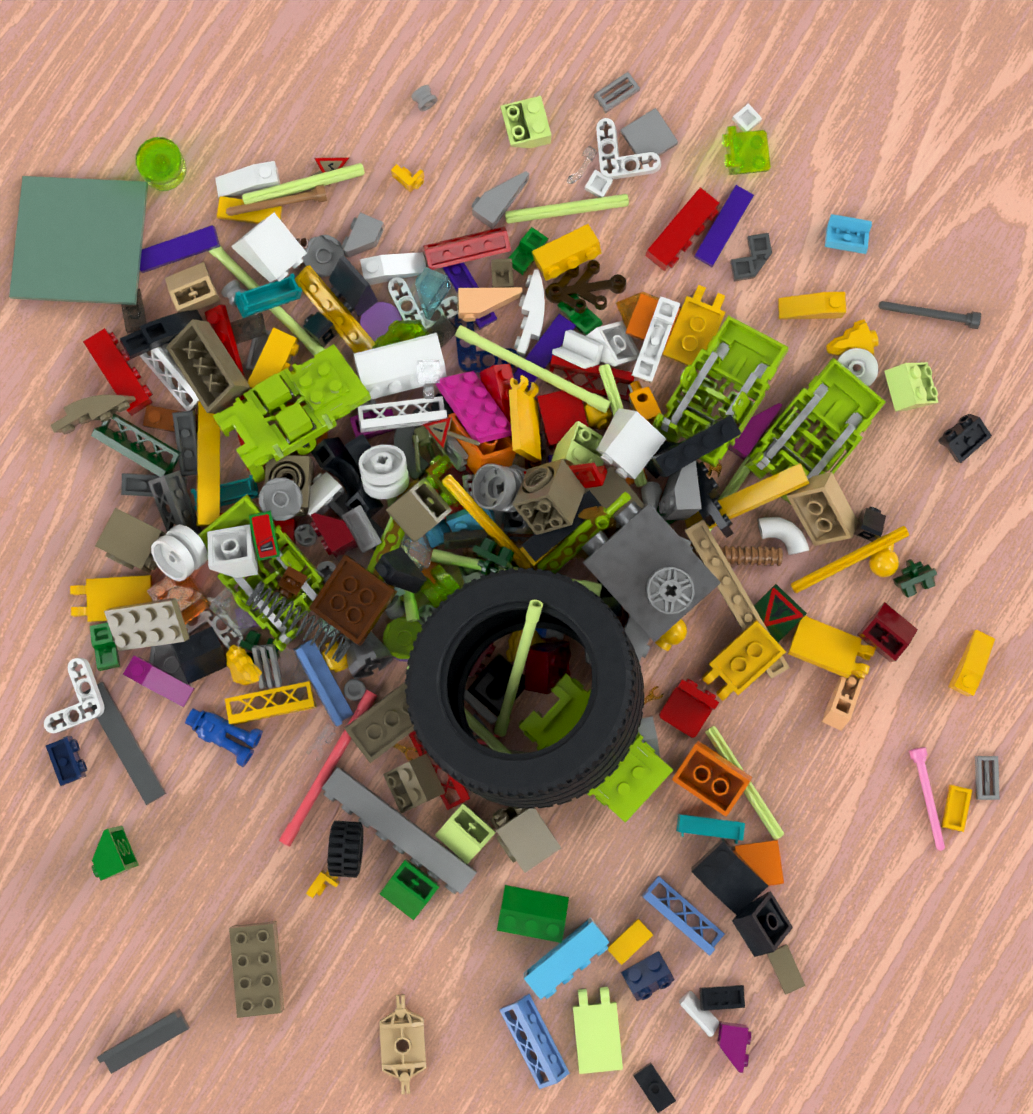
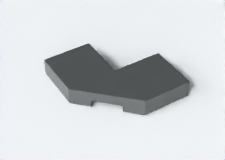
[730,233,772,282]

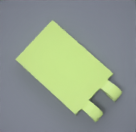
[573,987,623,1074]

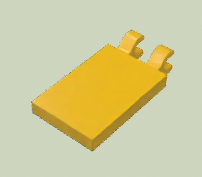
[662,285,726,366]
[509,375,542,463]
[70,575,153,622]
[788,616,876,679]
[702,620,786,701]

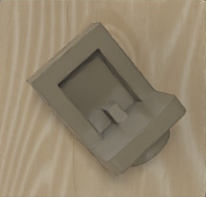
[491,258,514,288]

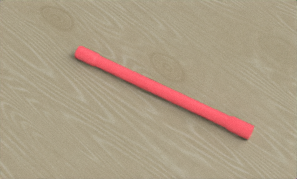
[279,690,378,847]

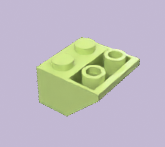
[500,96,552,148]
[884,362,939,411]
[551,421,604,466]
[435,802,496,864]

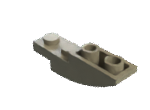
[51,395,136,434]

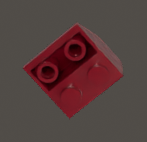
[310,513,358,559]
[857,602,918,662]
[525,641,571,695]

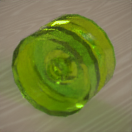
[136,137,186,191]
[421,563,461,608]

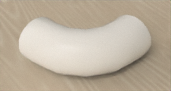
[758,517,809,555]

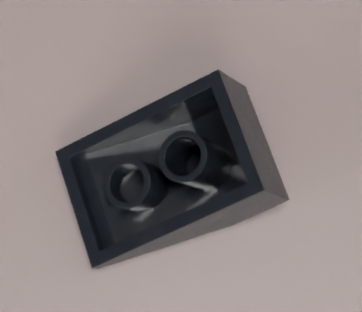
[691,838,768,915]

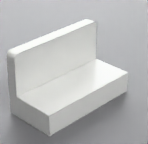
[552,330,604,369]

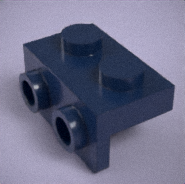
[46,736,87,786]
[621,951,675,1001]

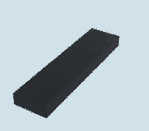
[522,490,602,562]

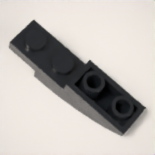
[120,310,203,359]
[696,460,734,538]

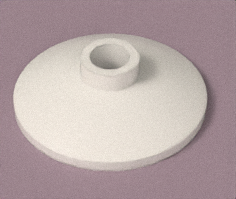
[837,348,878,387]

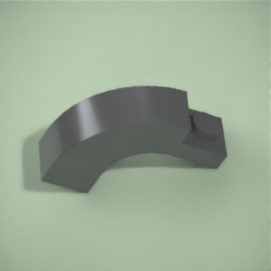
[394,404,431,481]

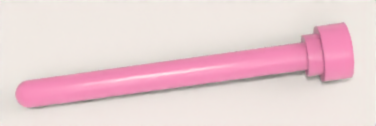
[909,747,945,851]

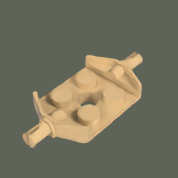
[379,994,427,1094]

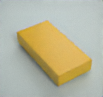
[941,785,972,832]
[607,919,653,965]

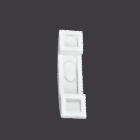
[632,296,680,383]

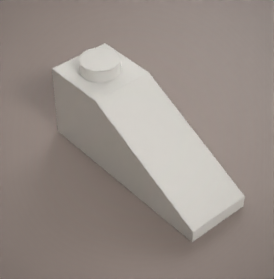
[215,161,280,198]
[360,252,427,285]

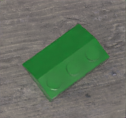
[92,826,139,881]
[497,885,569,943]

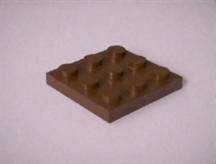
[309,555,398,646]

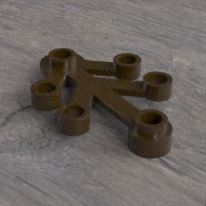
[545,260,626,313]

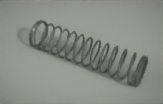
[246,581,353,663]

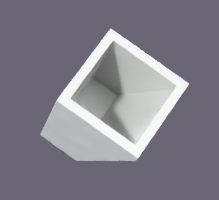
[231,213,307,282]
[596,408,666,479]

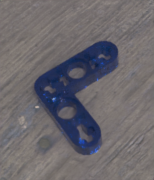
[454,314,519,373]

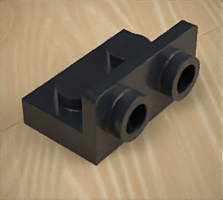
[938,414,992,463]

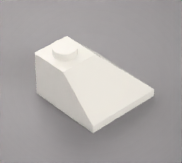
[586,321,640,367]
[308,472,345,518]
[207,524,258,578]

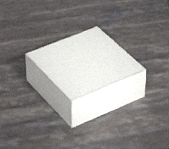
[732,103,762,134]
[584,170,613,198]

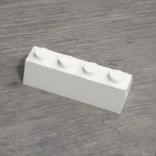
[354,333,447,400]

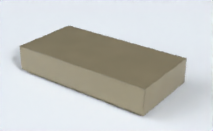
[767,944,805,995]

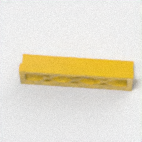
[225,681,317,725]

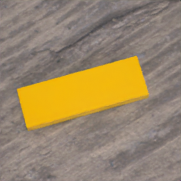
[216,196,283,224]

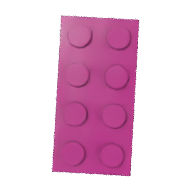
[436,371,512,443]

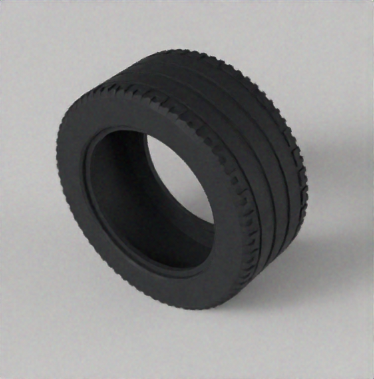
[405,568,644,809]

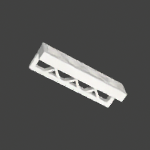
[139,343,199,411]
[357,396,447,433]

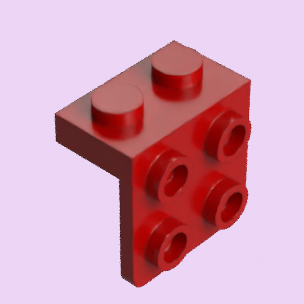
[659,678,719,738]

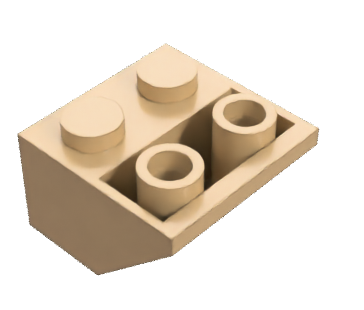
[165,262,220,313]

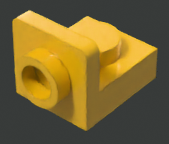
[391,164,424,193]
[305,870,340,899]

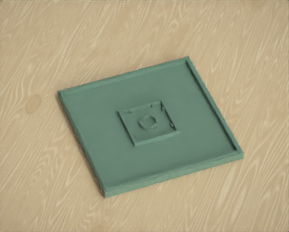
[9,176,148,305]

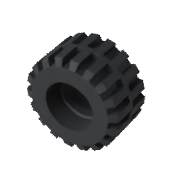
[327,821,363,878]

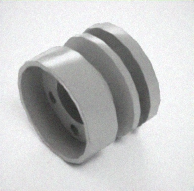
[472,464,525,513]
[645,566,695,614]

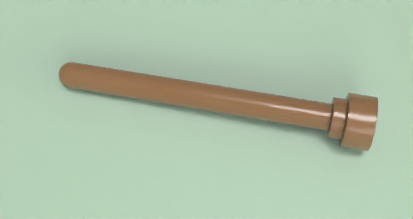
[226,184,327,216]

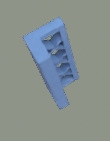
[293,639,354,726]
[641,876,725,956]
[499,994,570,1089]

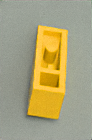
[778,292,846,320]
[948,629,995,696]

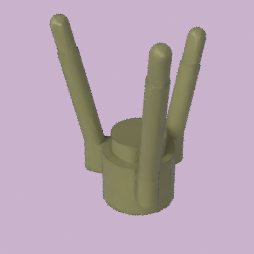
[412,426,448,472]

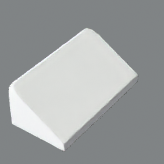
[679,991,719,1037]

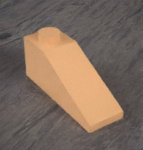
[457,287,522,322]
[822,662,866,731]

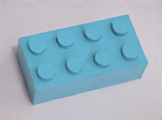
[523,917,610,1000]

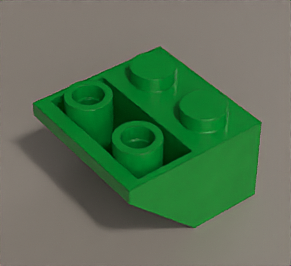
[380,859,440,920]

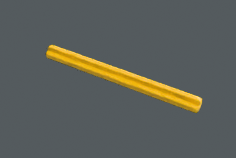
[442,475,532,569]
[791,526,909,593]

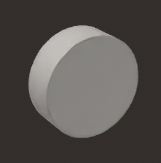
[344,679,366,701]

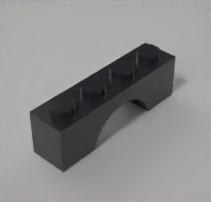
[651,414,741,477]
[311,437,384,519]

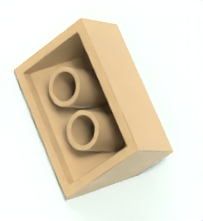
[787,472,859,546]

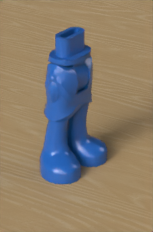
[185,708,263,767]

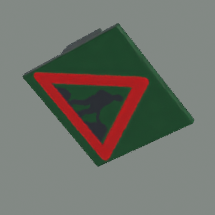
[754,584,807,642]

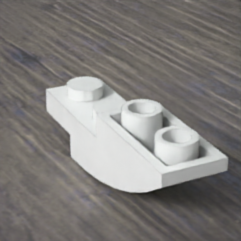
[514,269,545,358]

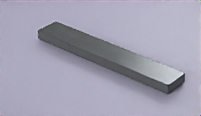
[83,682,166,805]

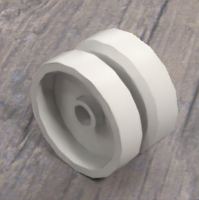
[359,445,409,499]
[151,524,208,581]

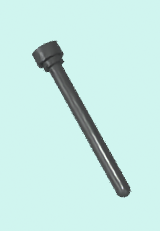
[878,301,981,329]

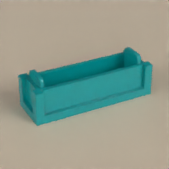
[234,273,302,318]
[191,475,259,511]
[676,814,745,844]

